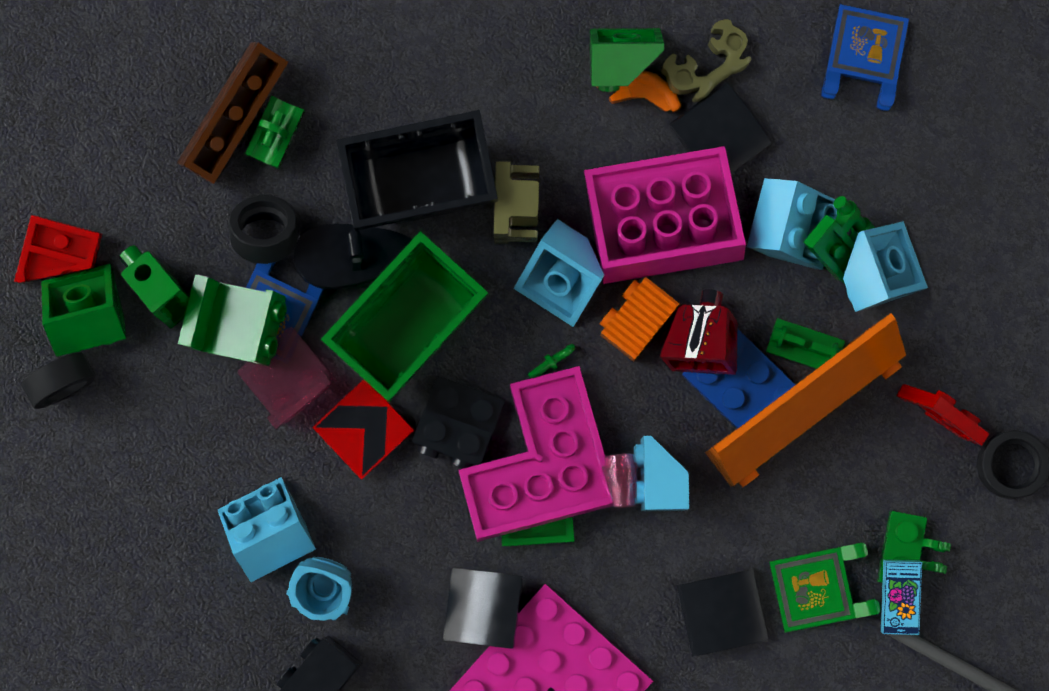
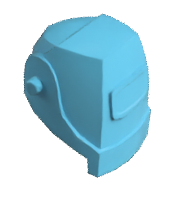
[286,556,352,621]

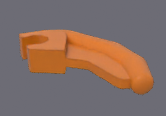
[596,70,682,112]

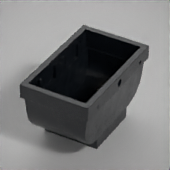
[336,110,498,231]

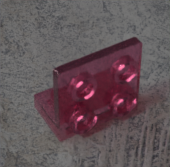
[238,327,337,429]

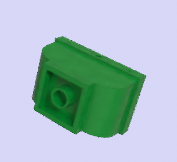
[320,231,489,403]

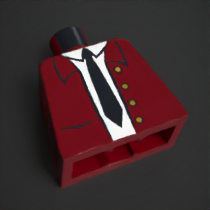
[660,289,738,375]

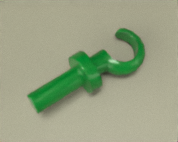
[527,344,575,379]

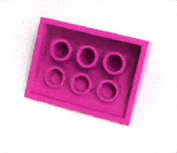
[584,146,746,284]

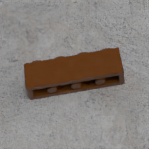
[177,42,288,184]

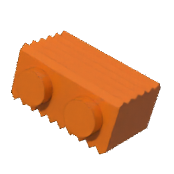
[600,277,680,362]

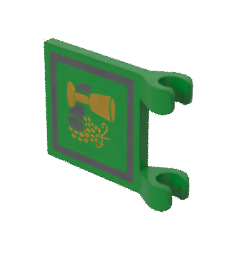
[769,543,881,633]

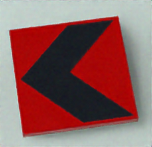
[312,379,414,480]

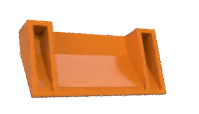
[705,313,906,488]

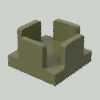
[494,161,540,244]

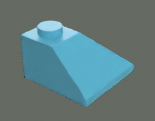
[513,219,605,327]
[843,221,928,312]

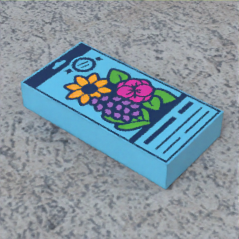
[881,560,922,635]

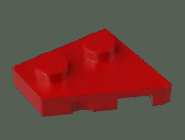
[14,215,103,283]
[896,384,989,446]

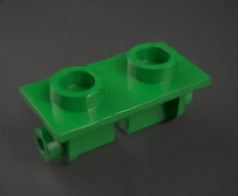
[766,318,845,369]

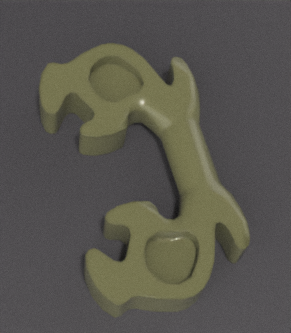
[661,19,751,103]

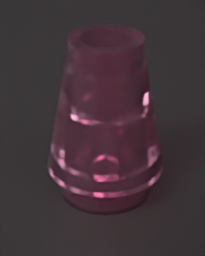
[602,454,638,508]

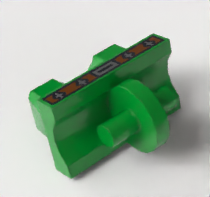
[245,96,305,170]

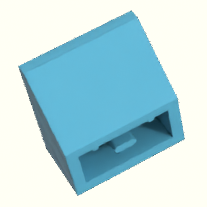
[747,178,837,270]
[634,436,689,511]
[217,477,316,582]

